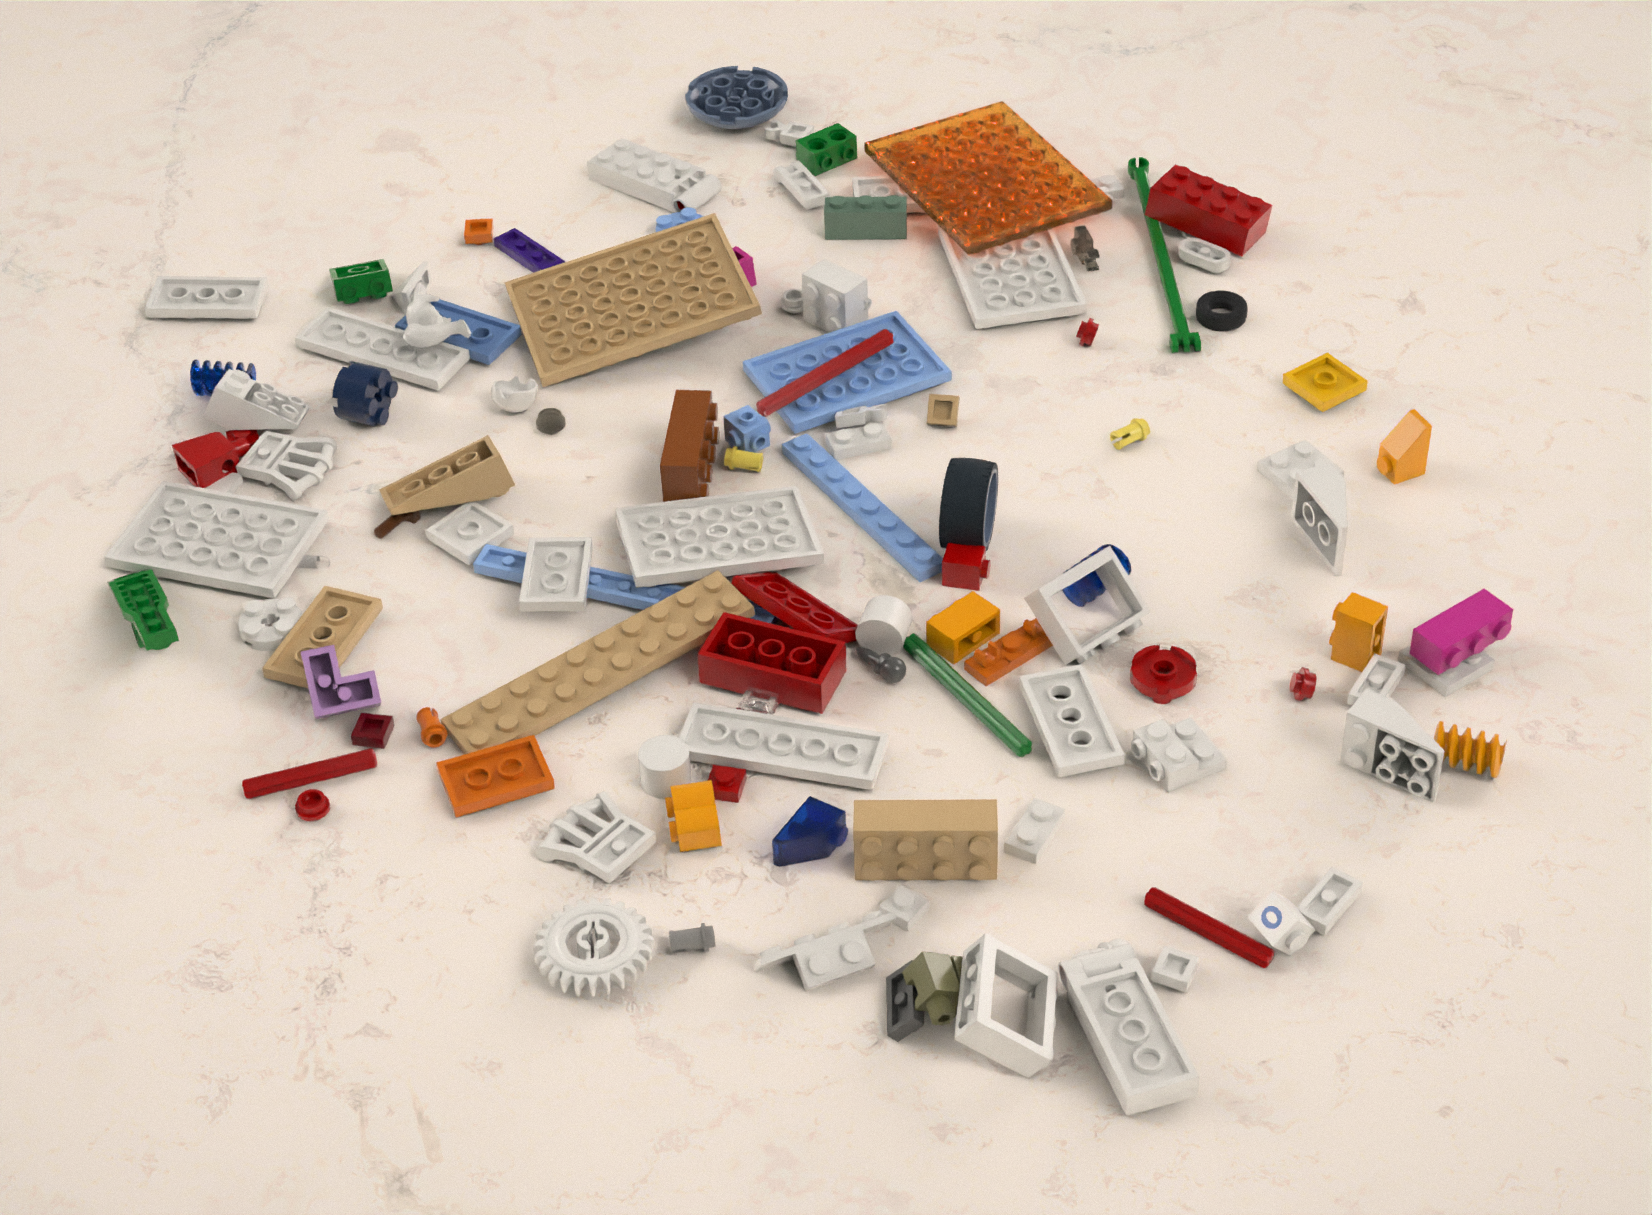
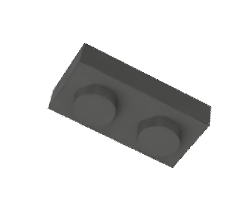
[886,960,924,1042]

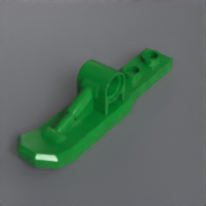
[107,569,179,651]

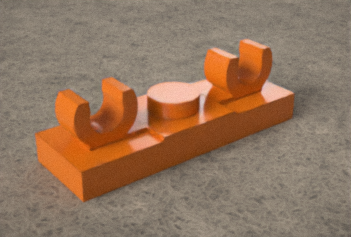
[964,618,1053,686]

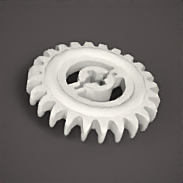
[533,898,654,997]

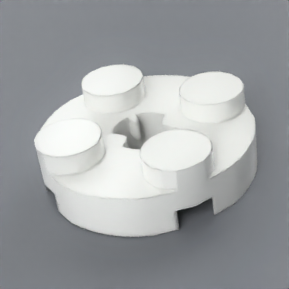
[238,597,302,651]

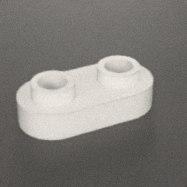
[1178,238,1231,274]

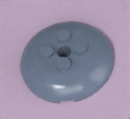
[685,66,788,129]

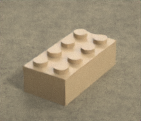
[853,799,998,881]

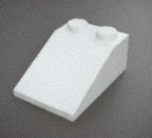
[1291,462,1348,577]

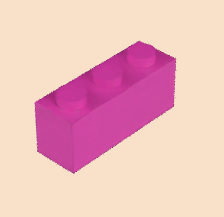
[1409,588,1514,675]

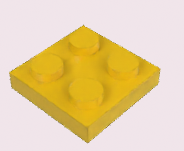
[1282,352,1368,412]

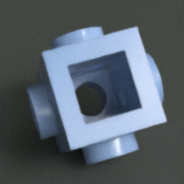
[723,405,771,453]

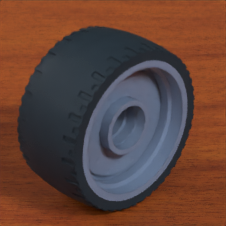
[939,458,998,551]

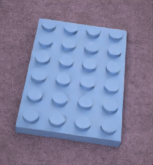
[743,311,952,434]

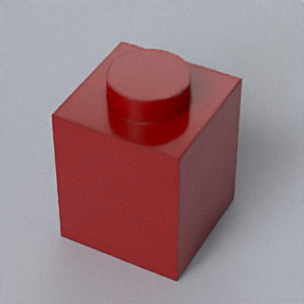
[942,543,991,591]

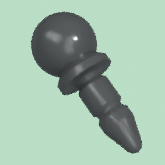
[856,647,906,683]

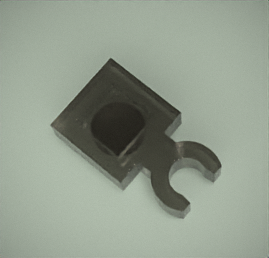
[1070,225,1100,272]

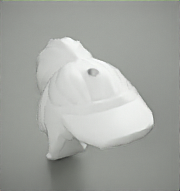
[403,282,471,349]

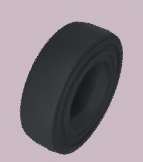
[1196,290,1248,331]

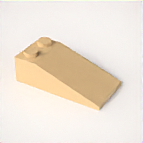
[379,435,515,515]

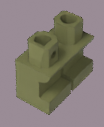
[902,951,963,1026]

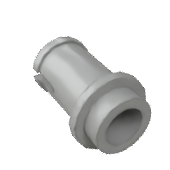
[669,923,716,954]

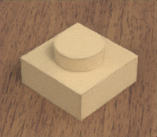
[927,394,960,427]

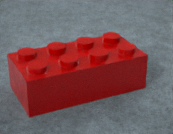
[1145,164,1273,257]
[697,612,847,714]

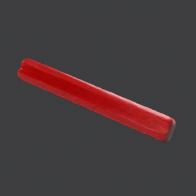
[242,748,378,799]
[1144,887,1275,968]

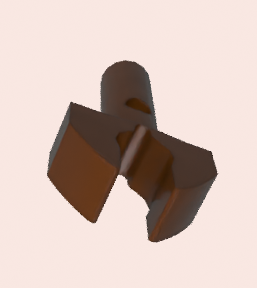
[374,511,421,539]

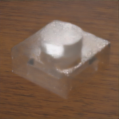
[736,686,780,715]

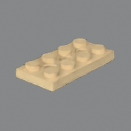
[262,586,383,688]

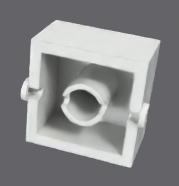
[802,258,872,333]

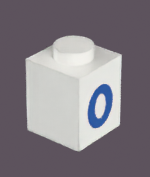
[1248,891,1316,956]

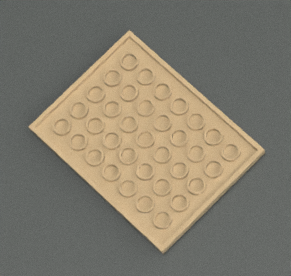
[504,213,762,387]

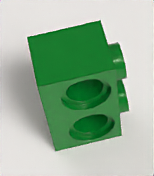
[796,123,857,176]

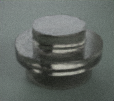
[536,408,566,435]

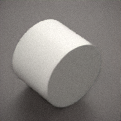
[855,595,913,656]
[638,735,692,799]

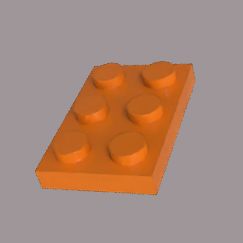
[436,735,555,817]

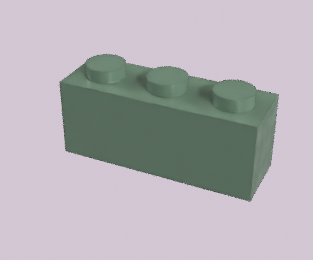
[824,195,907,240]

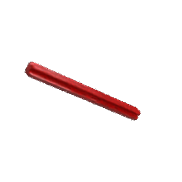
[756,329,894,417]

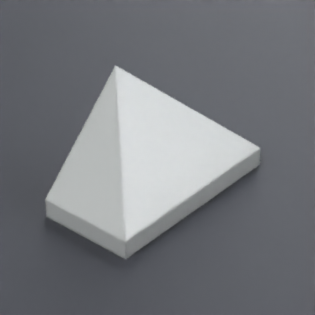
[391,261,432,315]

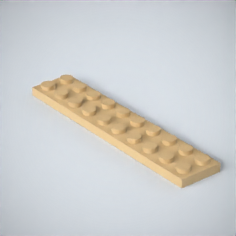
[440,570,755,754]

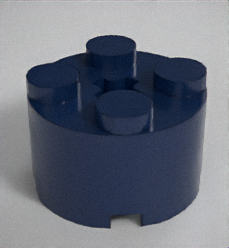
[332,361,398,426]

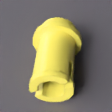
[1110,418,1150,450]
[724,446,764,472]

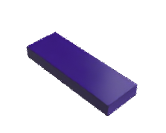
[493,228,565,273]

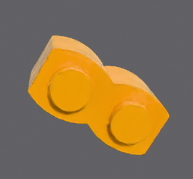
[665,780,722,852]

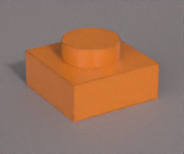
[464,218,494,245]

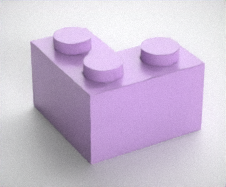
[301,645,381,720]

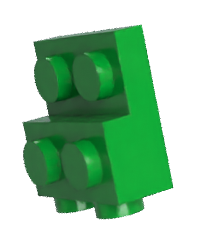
[329,259,393,304]

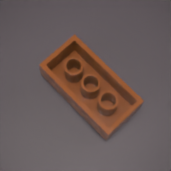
[660,390,720,502]

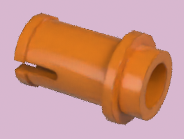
[416,707,447,748]

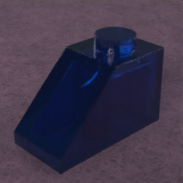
[772,796,848,867]

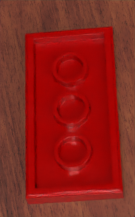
[731,572,858,643]

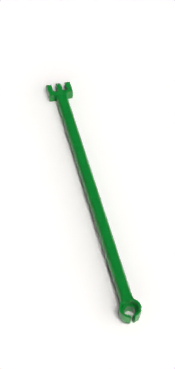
[1127,157,1201,353]

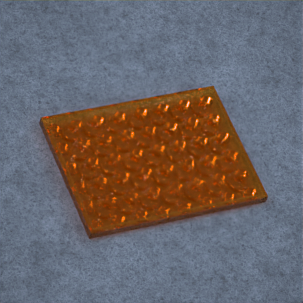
[864,101,1112,255]

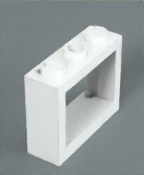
[1024,546,1151,665]
[954,933,1058,1079]

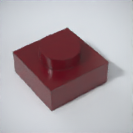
[351,713,395,749]

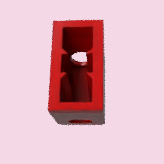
[172,432,250,488]

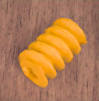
[1433,721,1507,778]

